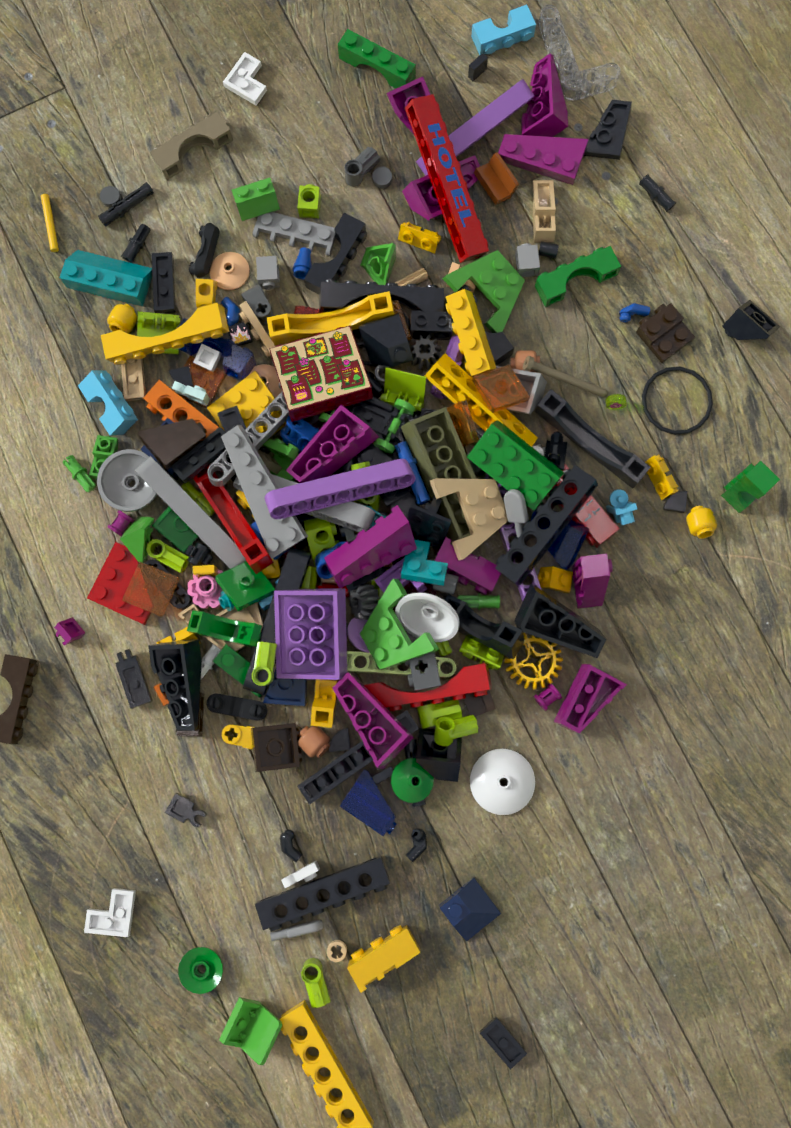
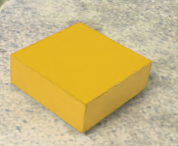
[193,565,218,578]

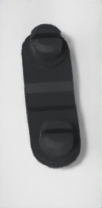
[189,223,220,278]
[206,693,268,721]

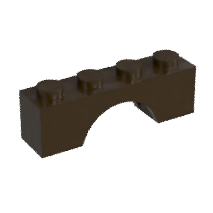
[0,654,38,744]

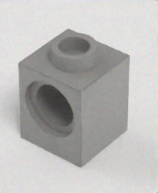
[515,243,540,277]
[256,256,280,290]

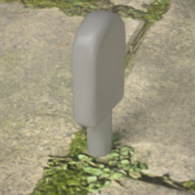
[504,489,529,538]
[270,920,324,941]

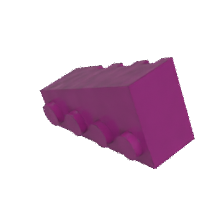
[498,134,588,185]
[286,405,379,483]
[324,505,417,588]
[333,672,414,769]

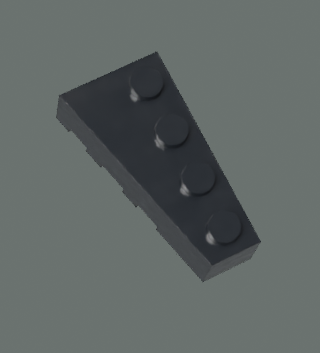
[514,583,606,658]

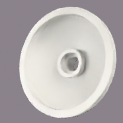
[395,593,460,642]
[470,749,535,815]

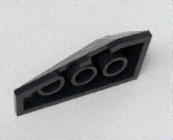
[148,639,202,731]

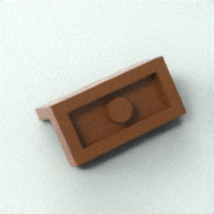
[474,152,519,205]

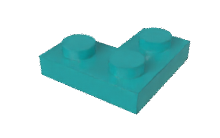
[401,540,448,586]

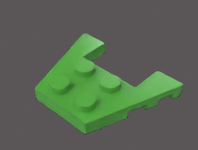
[442,250,525,333]
[360,579,439,670]

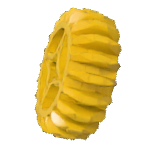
[504,633,563,690]

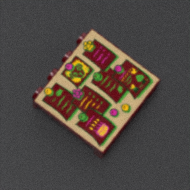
[269,326,373,422]

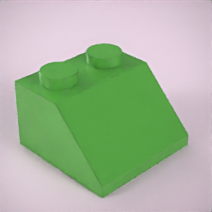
[232,178,280,221]

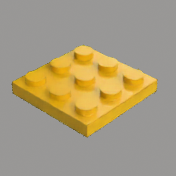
[207,371,286,436]

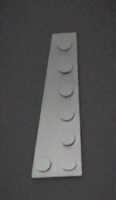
[221,425,308,559]

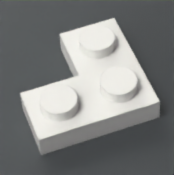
[223,52,267,105]
[84,888,136,937]

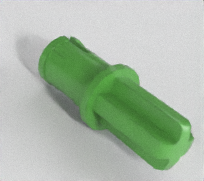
[63,455,96,493]
[458,593,500,610]

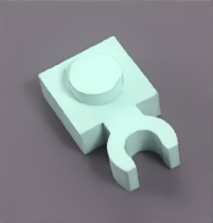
[171,381,210,406]

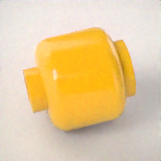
[107,304,138,334]
[686,506,717,539]

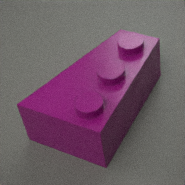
[435,537,500,595]
[571,554,613,609]

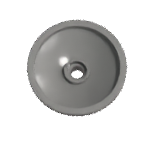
[97,449,157,512]

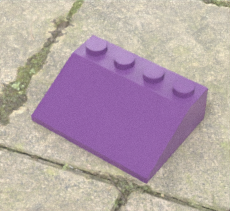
[274,588,347,680]

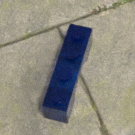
[176,318,256,382]

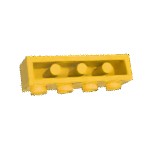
[446,289,497,378]

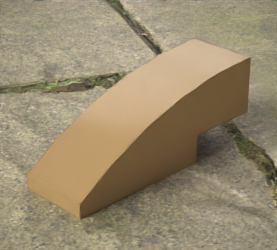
[533,180,556,243]

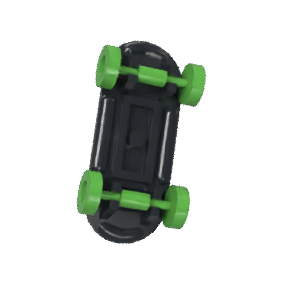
[319,396,415,454]

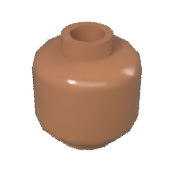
[511,350,540,373]
[298,726,330,758]

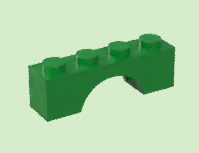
[337,29,416,89]
[535,246,621,307]
[721,461,780,513]

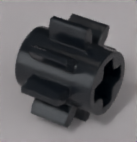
[185,542,213,566]

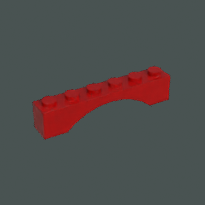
[193,465,274,574]
[364,663,492,711]

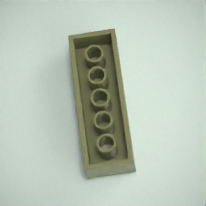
[401,407,476,544]

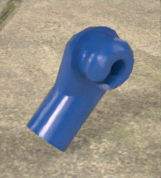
[221,296,240,326]
[619,303,650,323]

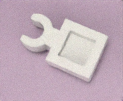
[281,861,320,888]

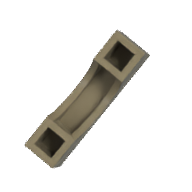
[150,111,233,181]

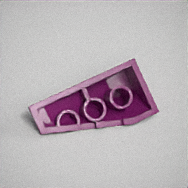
[521,53,568,137]

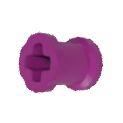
[107,510,135,537]
[533,684,562,711]

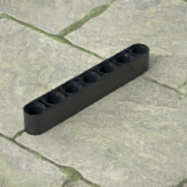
[243,547,312,695]

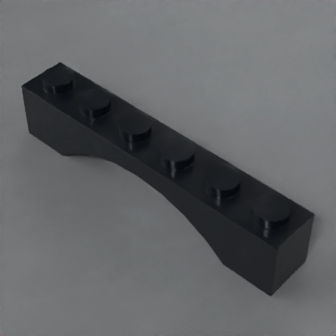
[319,279,444,312]
[535,389,651,489]

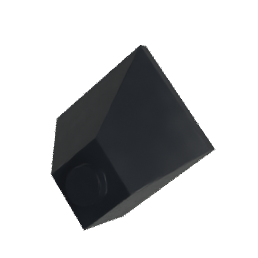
[722,300,780,340]
[359,313,413,367]
[416,728,462,782]

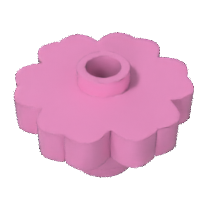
[187,569,223,609]

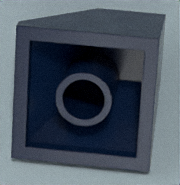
[439,877,501,942]

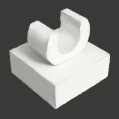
[193,344,222,372]

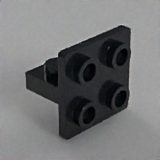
[407,496,452,549]

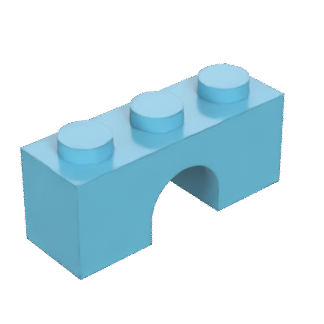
[471,5,536,55]
[78,370,138,436]

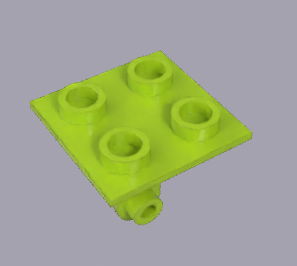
[137,311,180,355]
[381,368,427,412]
[459,636,504,670]

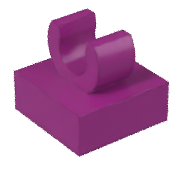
[54,617,85,645]

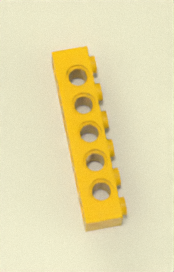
[425,353,538,447]
[279,1000,374,1128]

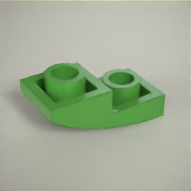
[89,435,118,480]

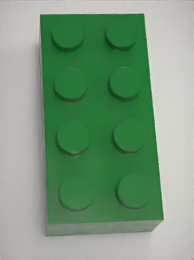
[467,420,565,511]

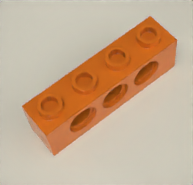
[143,380,219,437]

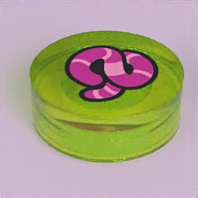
[605,394,627,410]

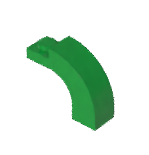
[187,610,262,647]

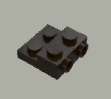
[636,303,695,363]
[251,723,302,772]

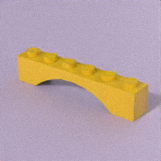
[267,291,395,346]
[101,303,229,365]

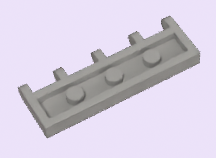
[253,212,336,256]

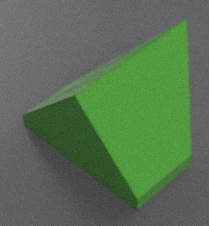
[360,243,396,285]
[120,516,154,563]

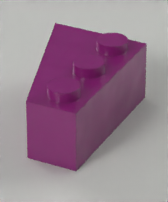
[554,664,627,734]

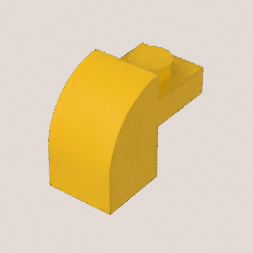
[311,679,338,728]

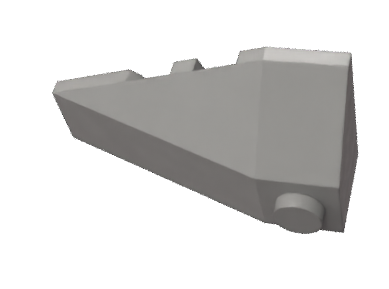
[462,360,547,414]

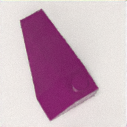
[387,77,431,135]
[402,155,480,220]

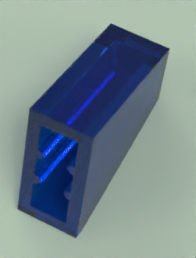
[531,509,589,570]
[340,769,397,836]

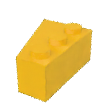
[347,925,420,993]

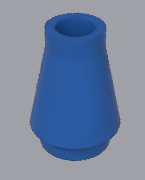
[292,247,312,280]

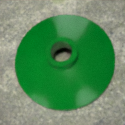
[391,758,434,803]
[178,947,223,994]

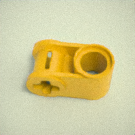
[222,725,254,749]

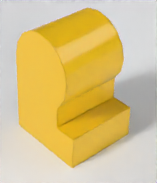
[196,279,218,308]

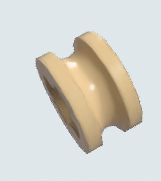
[327,940,347,962]

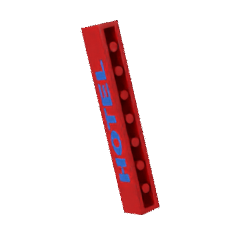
[405,94,489,263]

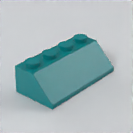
[59,250,153,307]

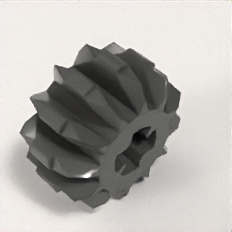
[409,334,442,370]
[348,584,380,620]

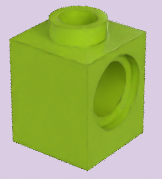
[297,184,321,219]

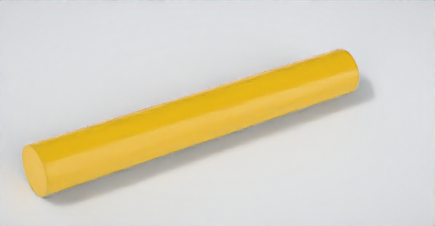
[41,194,59,252]

